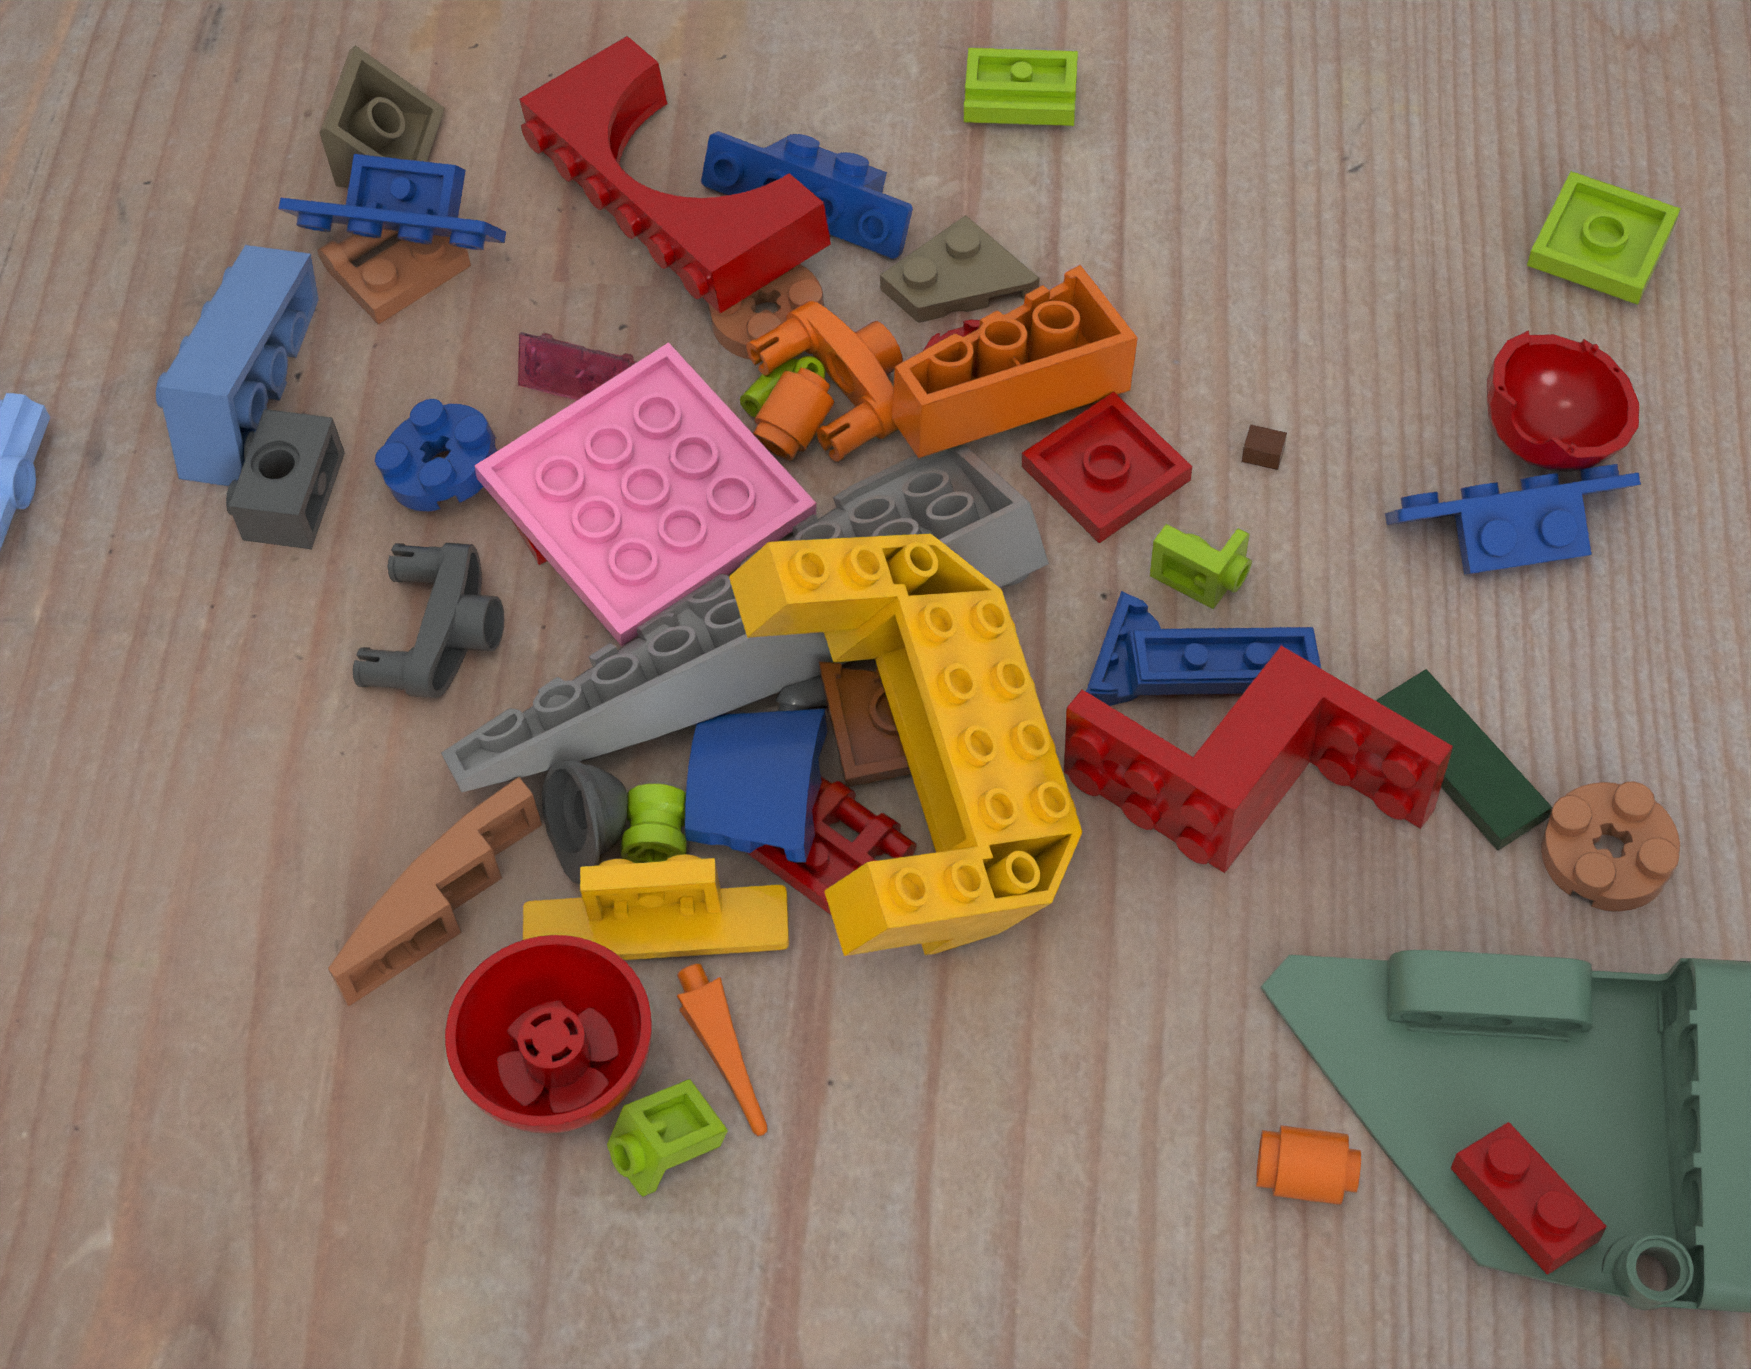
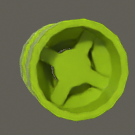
[621,783,687,863]

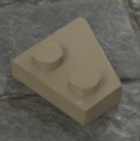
[880,215,1040,323]

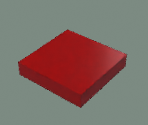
[1022,392,1193,543]

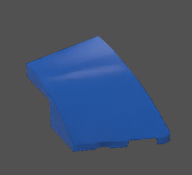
[685,709,828,862]

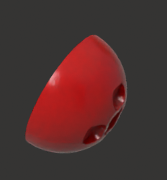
[445,935,652,1134]

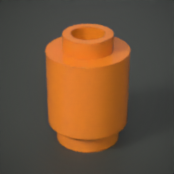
[753,368,835,461]
[1256,1125,1361,1205]

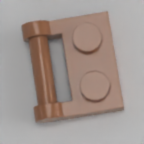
[317,229,471,325]

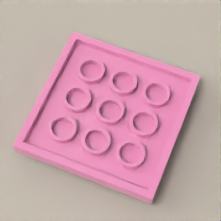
[474,342,816,647]

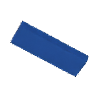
[1125,627,1321,695]

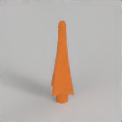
[677,964,768,1136]

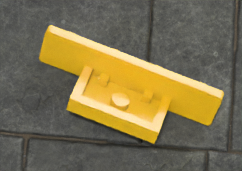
[523,854,789,960]

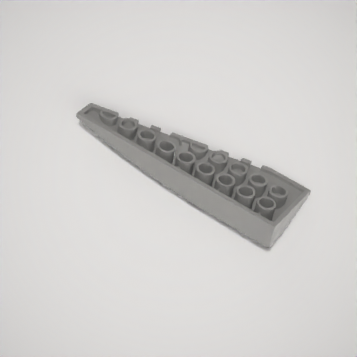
[441,444,1049,792]

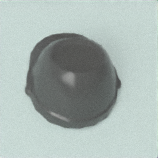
[541,760,628,884]

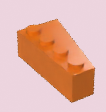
[892,265,1138,458]

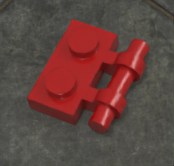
[746,776,917,916]

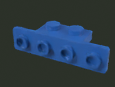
[701,131,913,259]
[278,154,506,250]
[1385,464,1641,575]

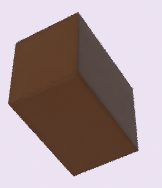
[1242,424,1287,470]

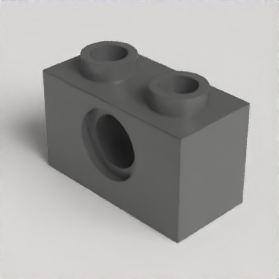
[226,409,345,550]

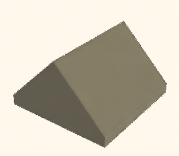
[319,45,445,188]

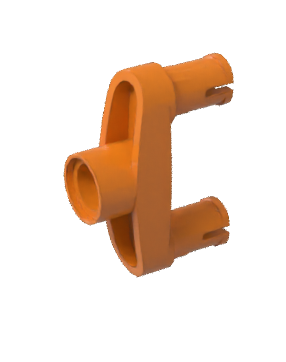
[746,301,903,462]

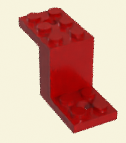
[1064,645,1453,873]

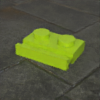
[964,48,1078,126]

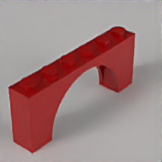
[519,36,831,314]

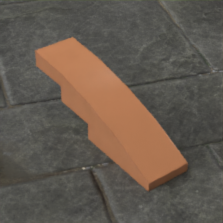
[328,777,542,1006]

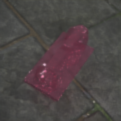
[518,332,637,400]

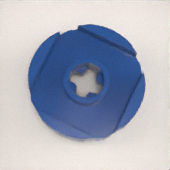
[375,399,498,512]

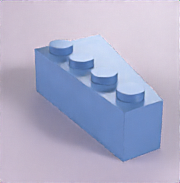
[156,245,319,486]

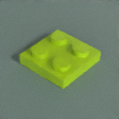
[1527,171,1681,305]

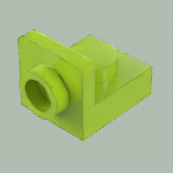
[1150,524,1252,610]
[607,1079,728,1197]

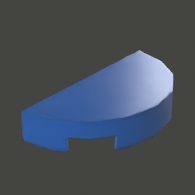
[1086,591,1161,706]

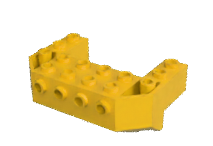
[729,533,1083,956]

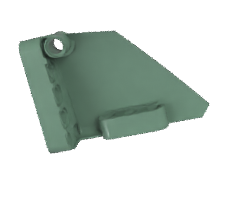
[1261,950,1751,1313]

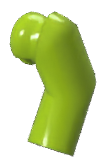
[740,356,826,417]

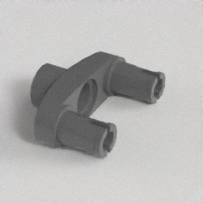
[353,543,504,698]

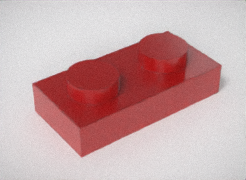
[1450,1122,1607,1275]

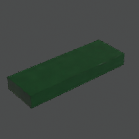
[1376,669,1552,850]

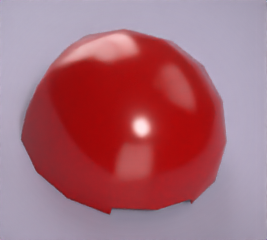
[1487,330,1639,472]

